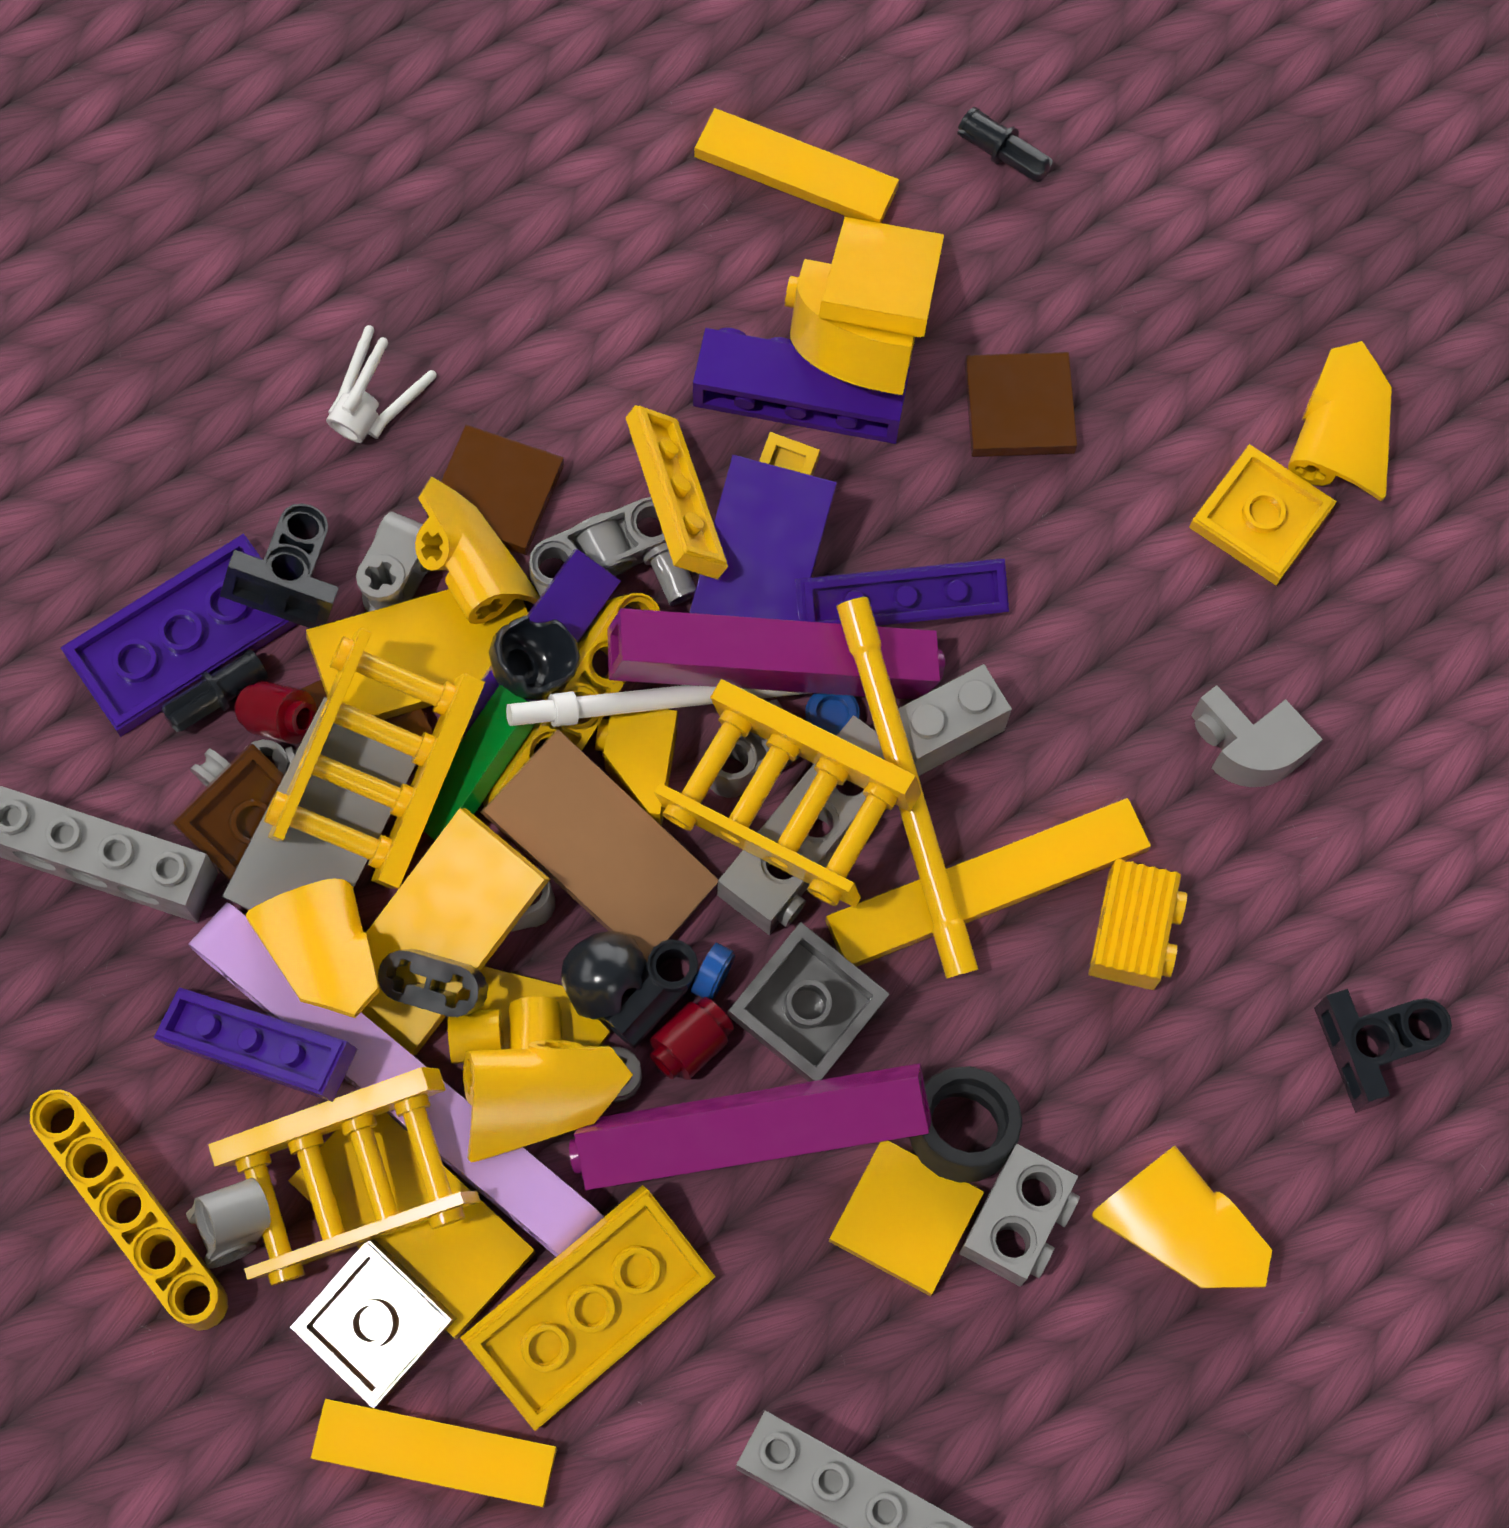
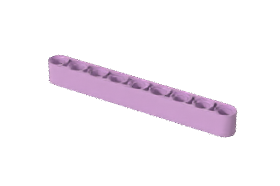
[188,902,604,1257]

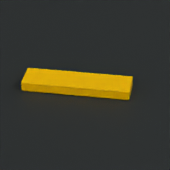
[694,108,899,223]
[625,405,728,580]
[311,1399,557,1508]

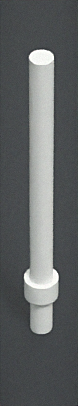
[506,685,809,727]

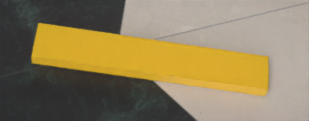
[825,798,1151,967]

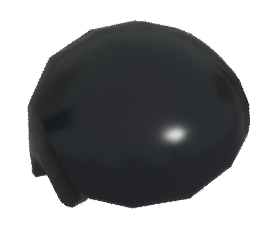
[489,615,580,700]
[561,931,646,1020]

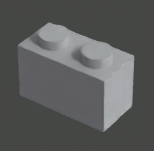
[898,664,1012,776]

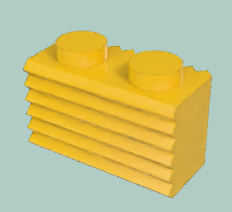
[1088,859,1187,990]

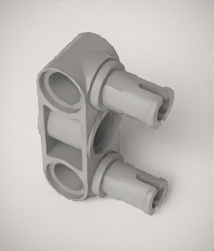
[529,497,696,645]

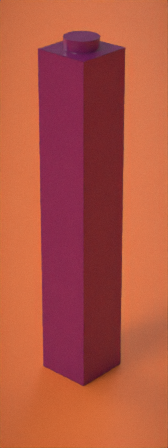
[608,608,945,700]
[569,1063,931,1190]

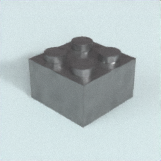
[727,922,889,1082]

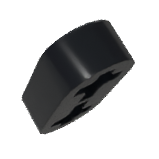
[378,949,488,1017]

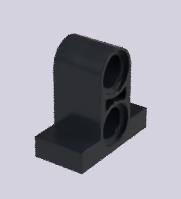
[220,503,339,628]
[1314,989,1452,1113]

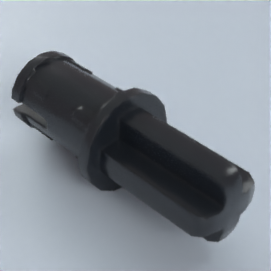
[957,107,1053,182]
[161,649,269,732]

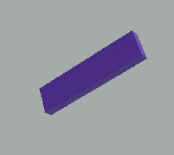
[463,549,621,737]
[795,558,1009,626]
[154,987,358,1102]

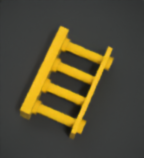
[264,628,485,889]
[654,679,921,908]
[208,1067,481,1286]

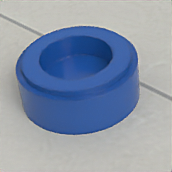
[805,693,859,736]
[691,942,735,1000]

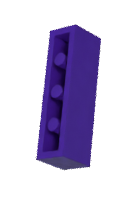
[693,328,910,444]

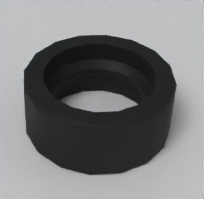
[910,1066,1023,1183]

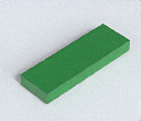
[423,685,536,840]

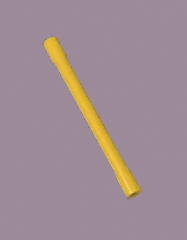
[836,597,978,979]

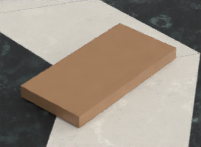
[480,730,718,962]

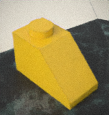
[595,709,678,826]

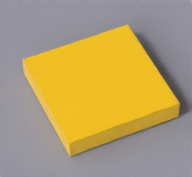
[1189,444,1337,586]
[829,1140,984,1297]

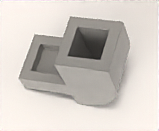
[1191,685,1323,787]

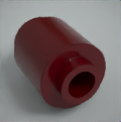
[235,681,317,744]
[650,997,734,1080]

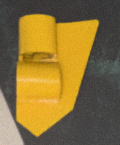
[1288,341,1392,501]
[415,477,540,624]
[246,878,379,1018]
[448,966,610,1064]
[463,1040,633,1162]
[1092,1146,1272,1289]

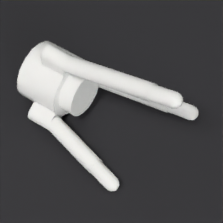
[326,325,437,443]

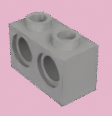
[959,1144,1080,1287]

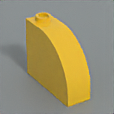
[785,259,915,395]

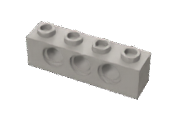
[717,715,884,935]
[0,786,218,923]
[735,1411,973,1528]

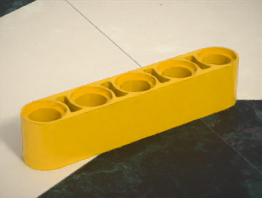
[483,593,660,808]
[30,1090,228,1331]

